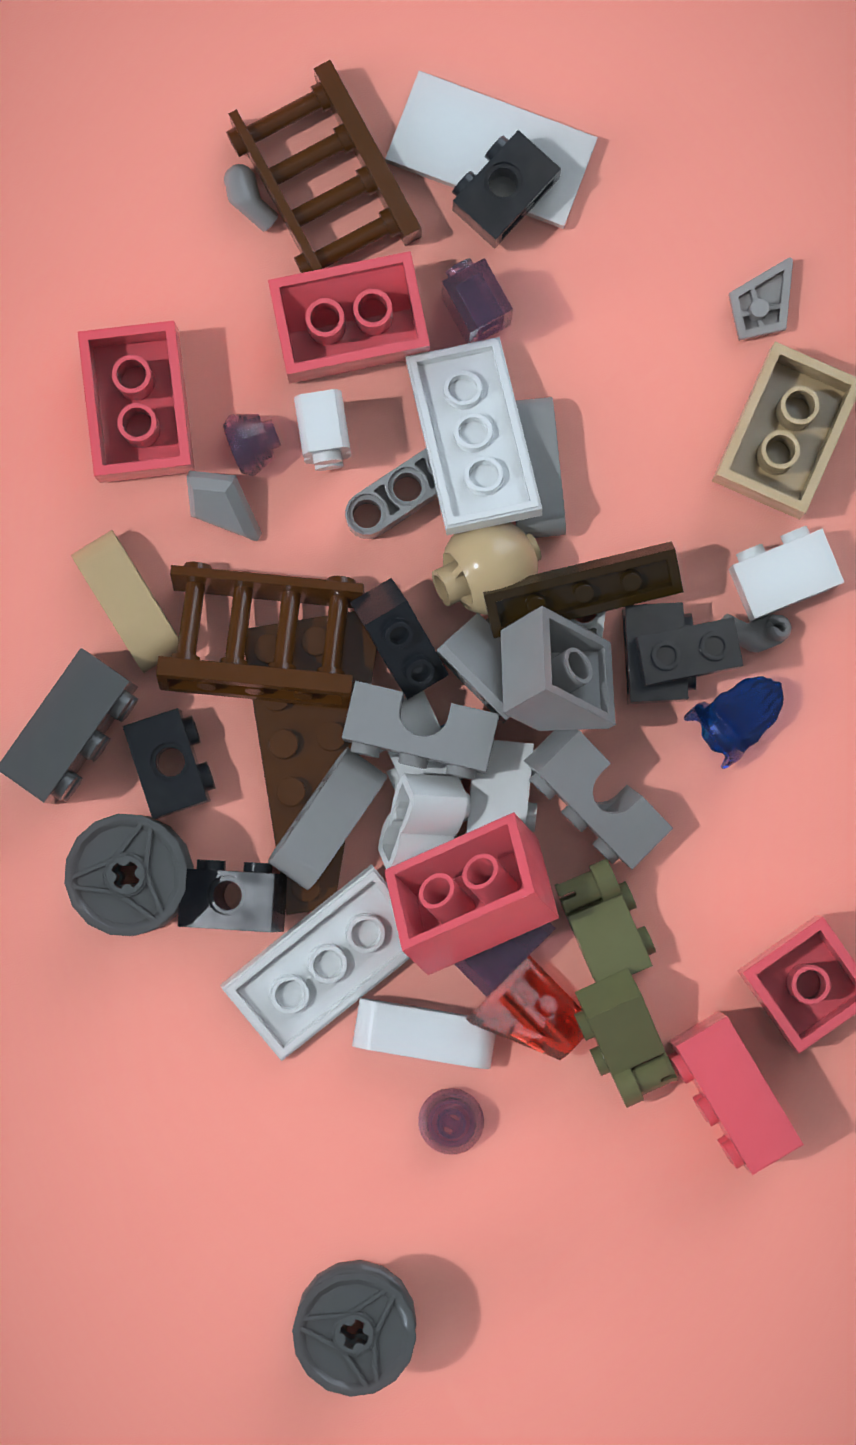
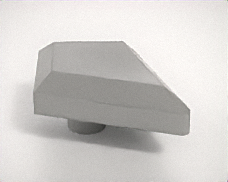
[728,257,793,341]
[186,471,262,541]

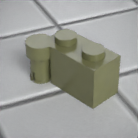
[554,858,656,983]
[574,968,678,1108]

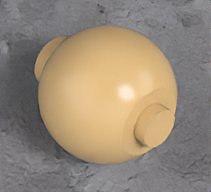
[432,522,542,615]

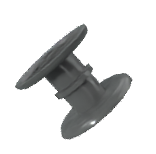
[64,814,194,936]
[292,1260,417,1397]

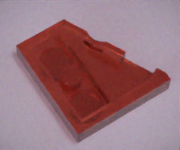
[466,955,584,1061]

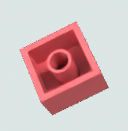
[737,915,856,1053]

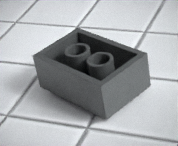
[0,648,138,804]

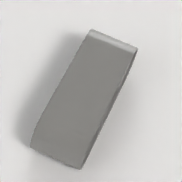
[515,397,566,538]
[345,448,438,539]
[268,747,387,890]

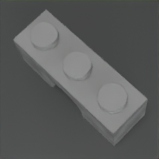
[342,681,499,780]
[524,730,673,870]

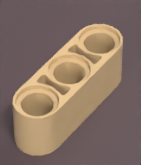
[71,530,179,673]

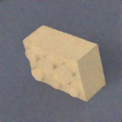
[712,341,856,520]

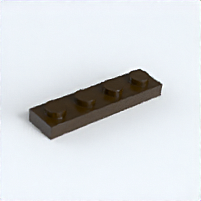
[483,541,684,639]

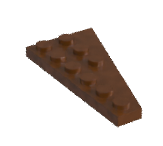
[245,611,377,915]

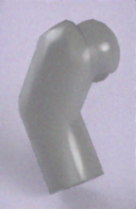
[224,164,279,232]
[721,614,792,653]

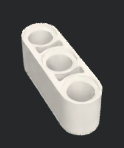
[352,998,498,1069]

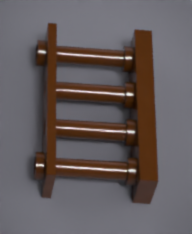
[226,60,422,273]
[156,561,365,709]

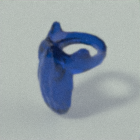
[684,676,784,769]

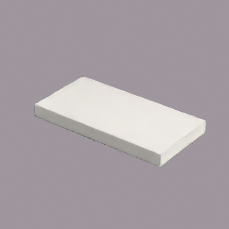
[385,70,598,229]
[405,337,542,536]
[220,864,410,1061]

